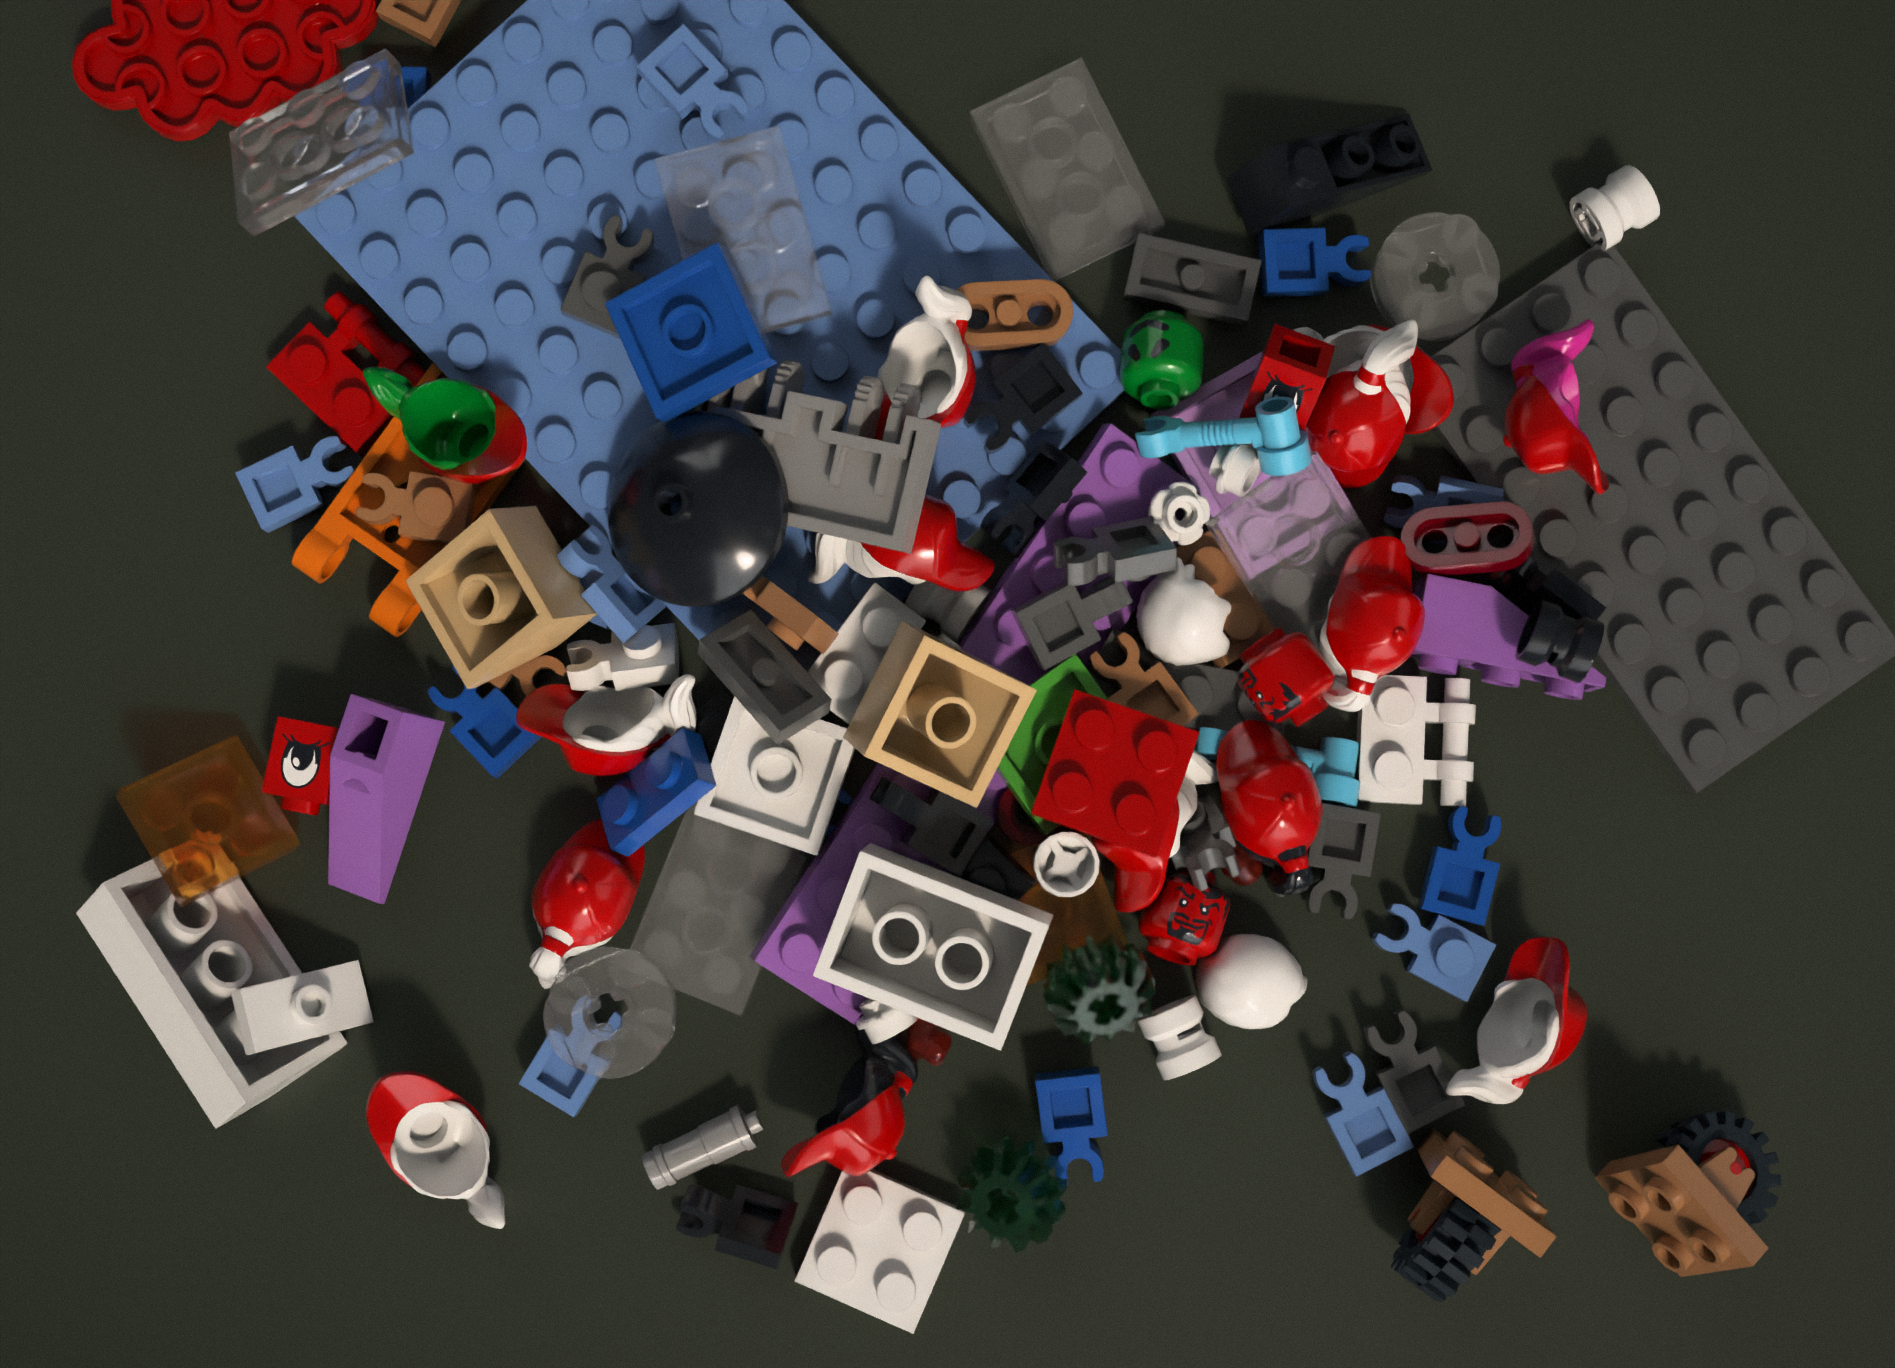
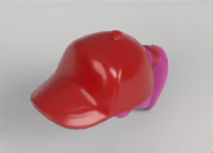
[1503,319,1609,495]

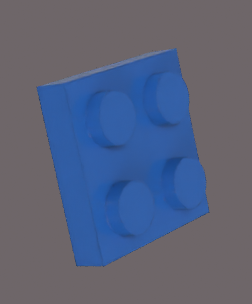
[605,242,778,422]

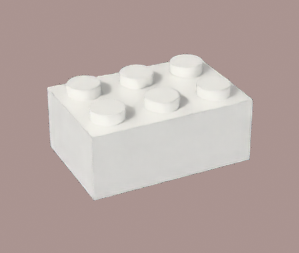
[813,843,1054,1051]

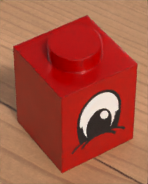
[1239,324,1335,431]
[261,716,339,816]

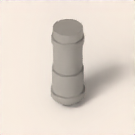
[642,1104,764,1190]

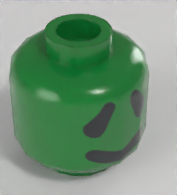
[1119,310,1204,410]

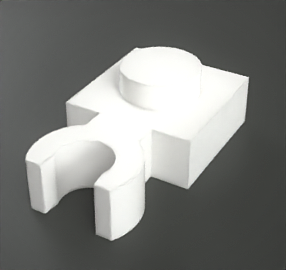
[566,623,679,691]

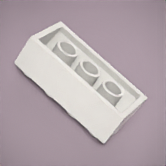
[76,832,348,1129]

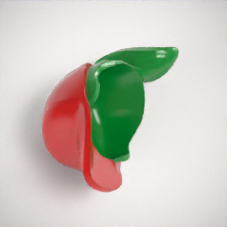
[363,367,527,484]

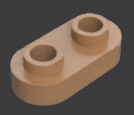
[956,279,1073,351]

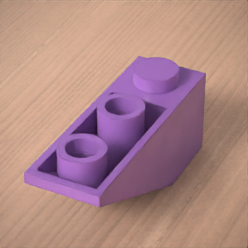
[1410,574,1606,700]
[328,694,445,904]

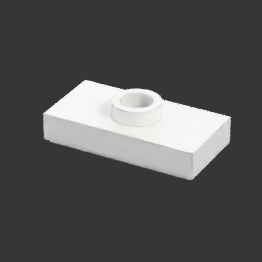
[231,960,374,1056]

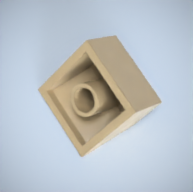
[405,506,597,689]
[843,620,1037,808]

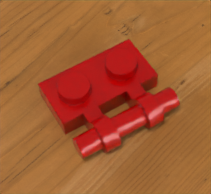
[266,291,426,456]

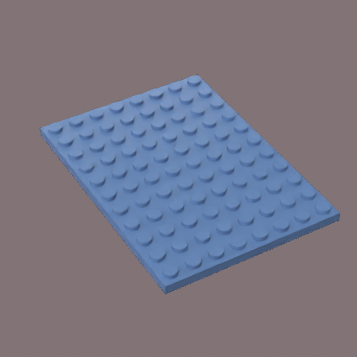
[292,0,1124,671]

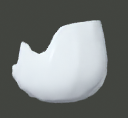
[1136,557,1231,666]
[1195,934,1308,1029]

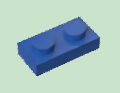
[596,728,717,857]

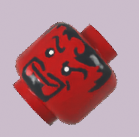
[1237,627,1335,727]
[1138,867,1230,966]

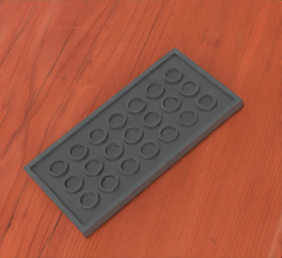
[1431,240,1895,794]

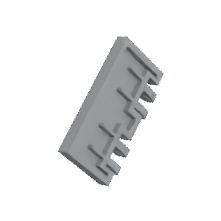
[673,360,942,554]

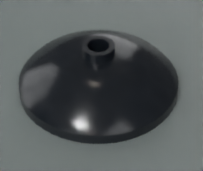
[608,411,789,607]

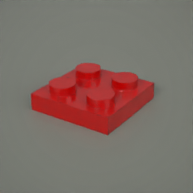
[1031,689,1200,859]

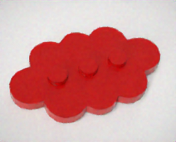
[72,0,380,142]

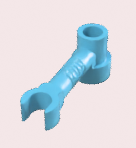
[1135,396,1312,476]
[1194,727,1360,809]

